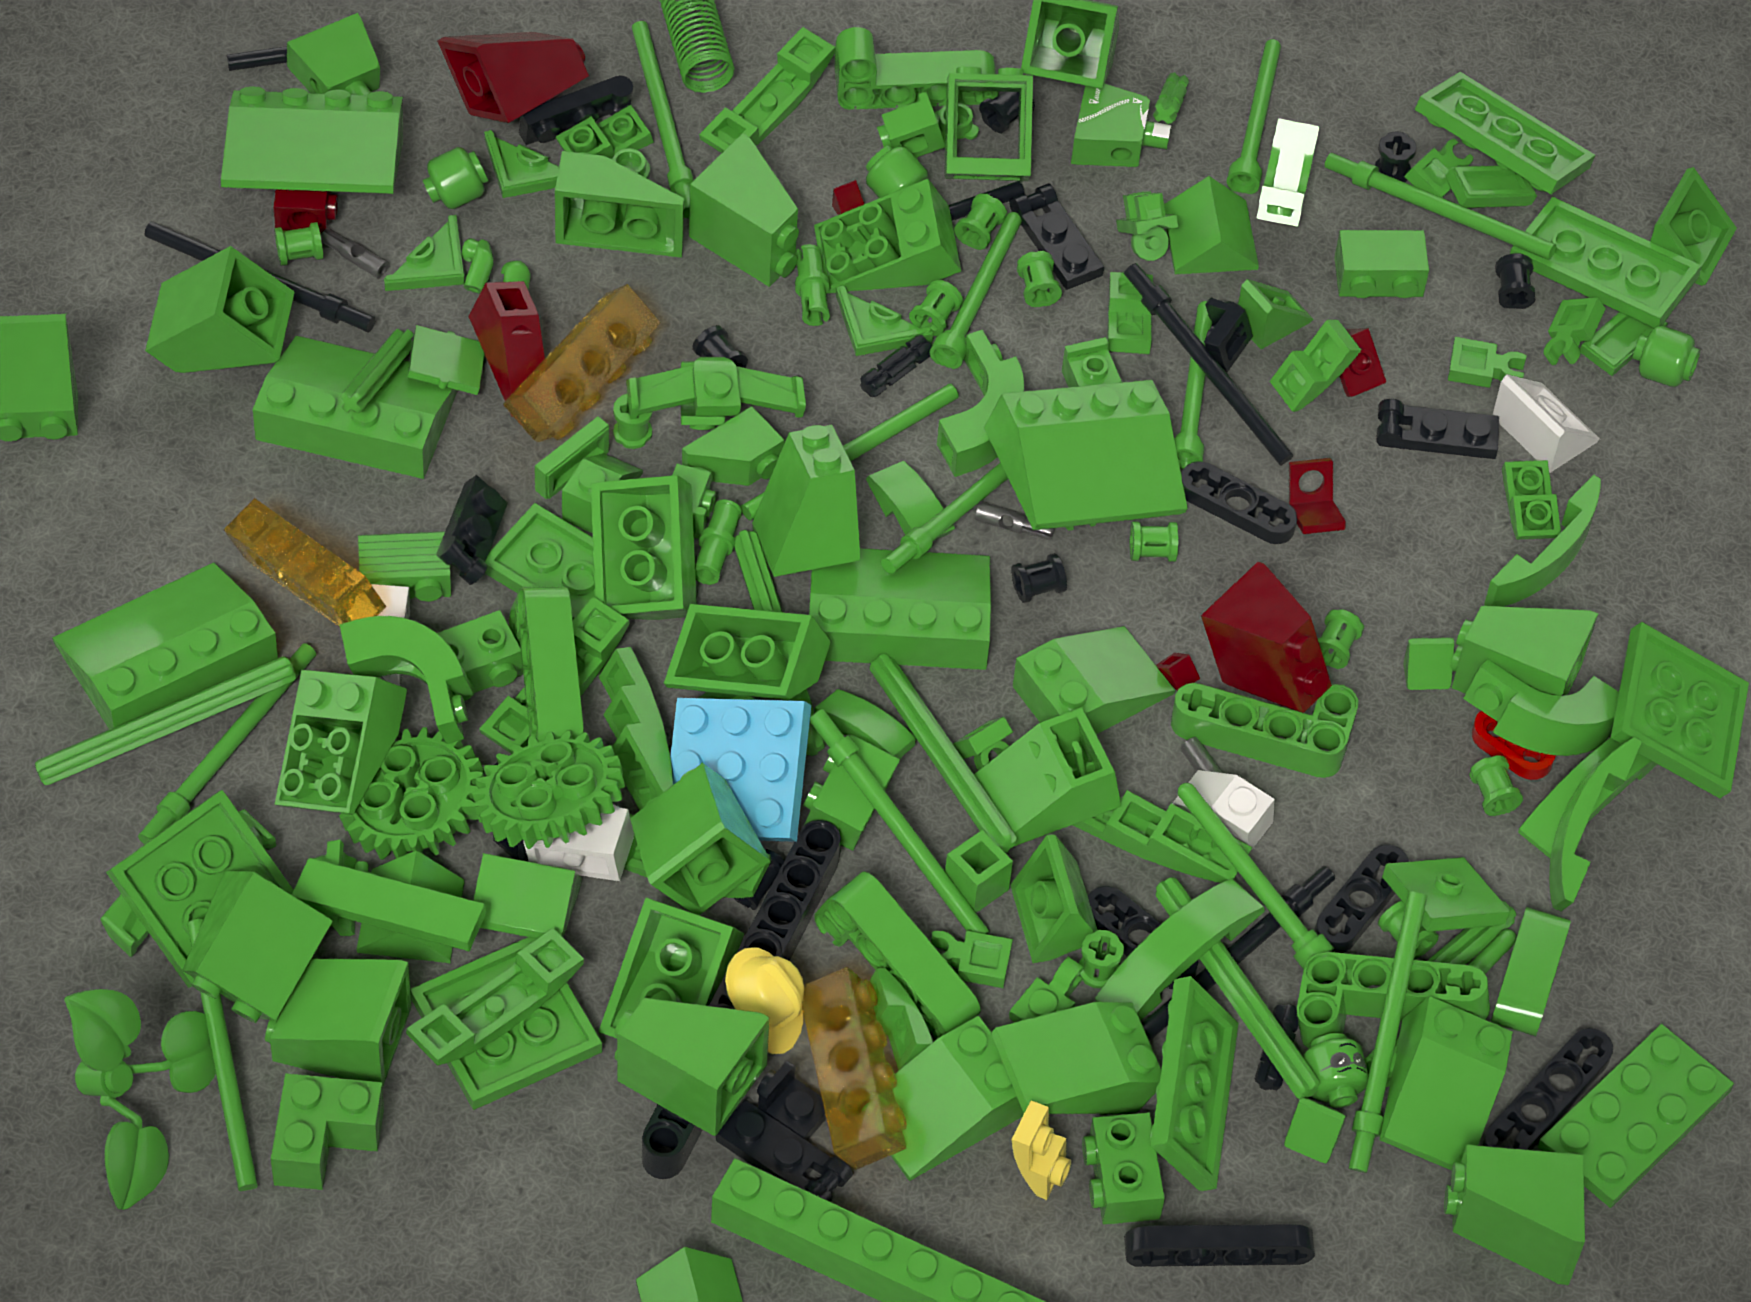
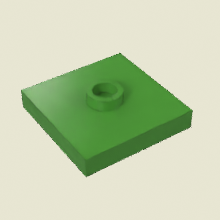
[1382,857,1510,932]

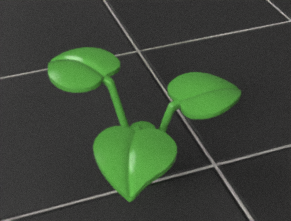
[64,989,216,1210]

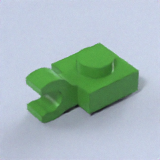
[1009,957,1084,1022]

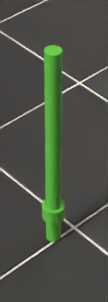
[632,21,694,218]
[1325,153,1556,260]
[741,384,958,520]
[881,462,1008,574]
[138,643,316,844]
[810,709,990,934]
[1348,891,1427,1173]
[187,919,258,1191]

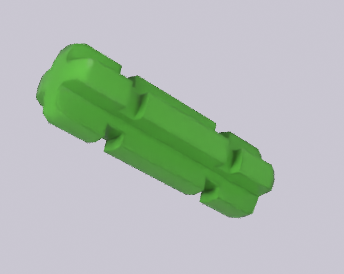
[1153,72,1189,124]

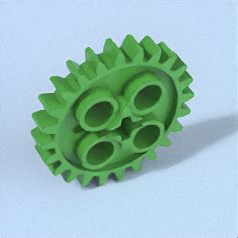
[339,727,485,860]
[472,730,625,849]

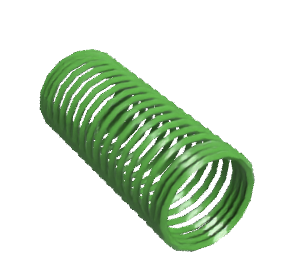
[659,0,734,93]

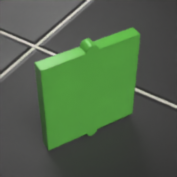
[407,325,484,395]

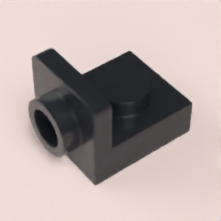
[1204,298,1253,373]
[757,1060,833,1141]

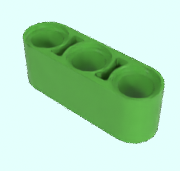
[1491,907,1571,1037]

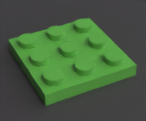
[1611,622,1749,799]
[106,790,294,988]
[410,937,602,1110]

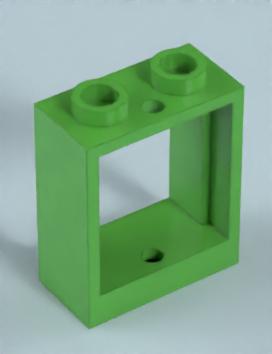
[944,66,1033,181]

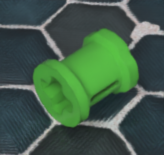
[954,193,1007,250]
[274,222,323,266]
[1017,251,1062,307]
[909,280,963,336]
[613,394,652,449]
[1129,522,1178,562]
[1318,609,1364,669]
[1469,755,1523,816]
[1378,900,1439,959]
[1079,930,1124,989]

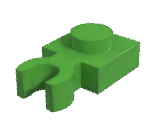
[1404,139,1473,198]
[1544,297,1606,365]
[1448,337,1526,388]
[931,931,1013,988]

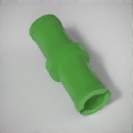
[795,244,830,326]
[695,499,742,585]

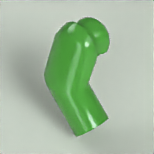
[461,238,494,294]

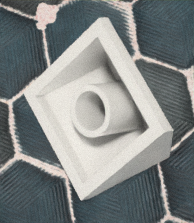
[1493,375,1600,473]

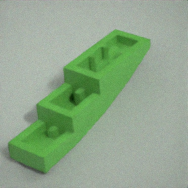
[599,647,673,810]
[1073,790,1252,883]

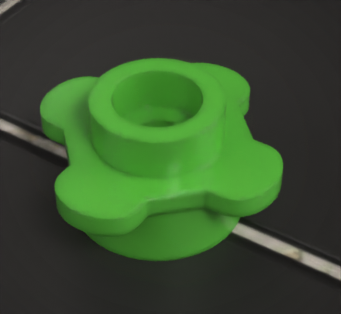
[934,103,979,143]

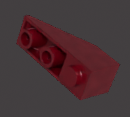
[468,281,553,417]

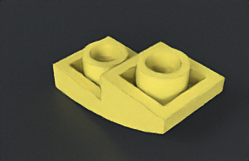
[1012,1100,1071,1200]

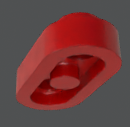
[1472,711,1556,780]

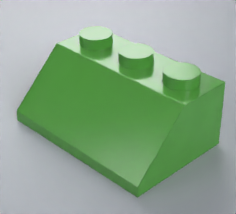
[591,475,697,620]
[664,604,831,700]

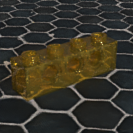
[503,284,661,442]
[223,498,387,627]
[802,967,907,1170]

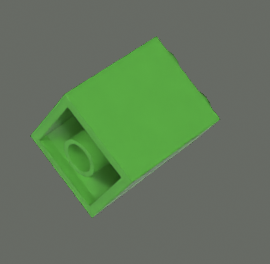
[1021,0,1119,88]
[689,133,799,287]
[145,246,294,373]
[752,425,860,577]
[1450,606,1598,696]
[630,763,771,915]
[182,871,333,1023]
[265,959,411,1087]
[614,998,770,1136]
[1444,1145,1585,1285]

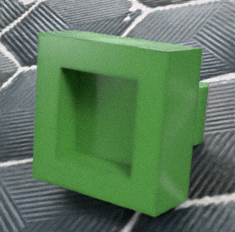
[952,717,1013,770]

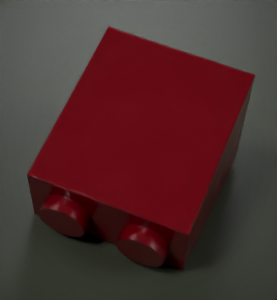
[437,32,589,123]
[1201,562,1332,713]

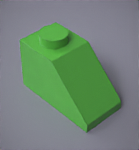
[682,406,784,486]
[562,453,643,533]

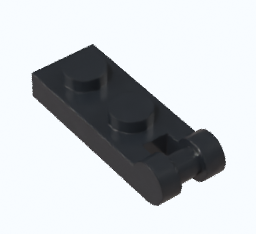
[519,75,634,145]
[1009,183,1104,290]
[1376,399,1499,459]
[436,475,508,585]
[716,1100,853,1202]

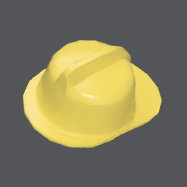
[725,947,805,1054]

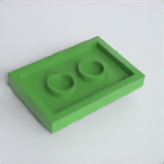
[485,503,595,620]

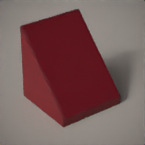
[832,180,864,215]
[1156,653,1200,691]

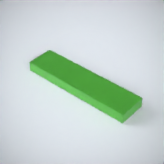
[292,858,487,952]

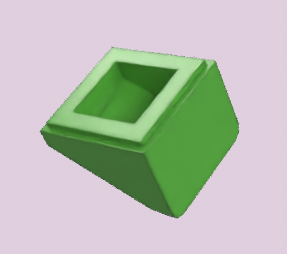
[1403,638,1454,690]
[1284,1097,1346,1164]

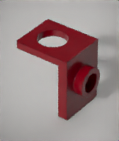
[1340,328,1386,397]
[1289,458,1346,534]

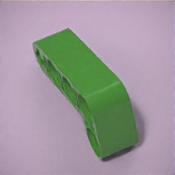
[834,27,999,110]
[509,587,584,742]
[1171,683,1358,778]
[814,872,981,1039]
[1297,952,1490,1049]

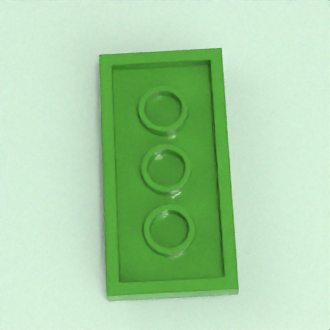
[1415,72,1596,194]
[1510,197,1701,328]
[1150,976,1239,1191]
[1538,1024,1734,1208]

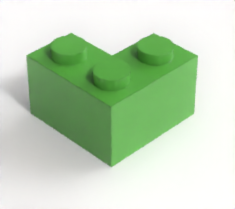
[271,1073,384,1190]

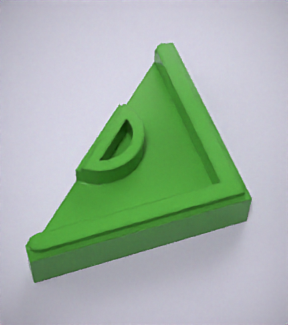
[484,130,559,198]
[384,215,464,291]
[836,286,933,356]

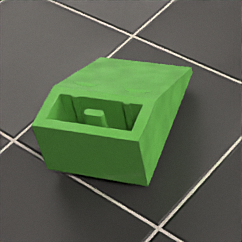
[814,179,961,293]
[275,670,407,815]
[974,707,1121,846]

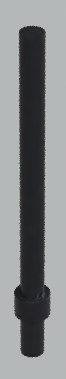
[144,221,375,332]
[1124,263,1293,466]
[1141,866,1335,1041]

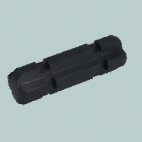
[860,335,932,397]
[1254,1004,1299,1091]

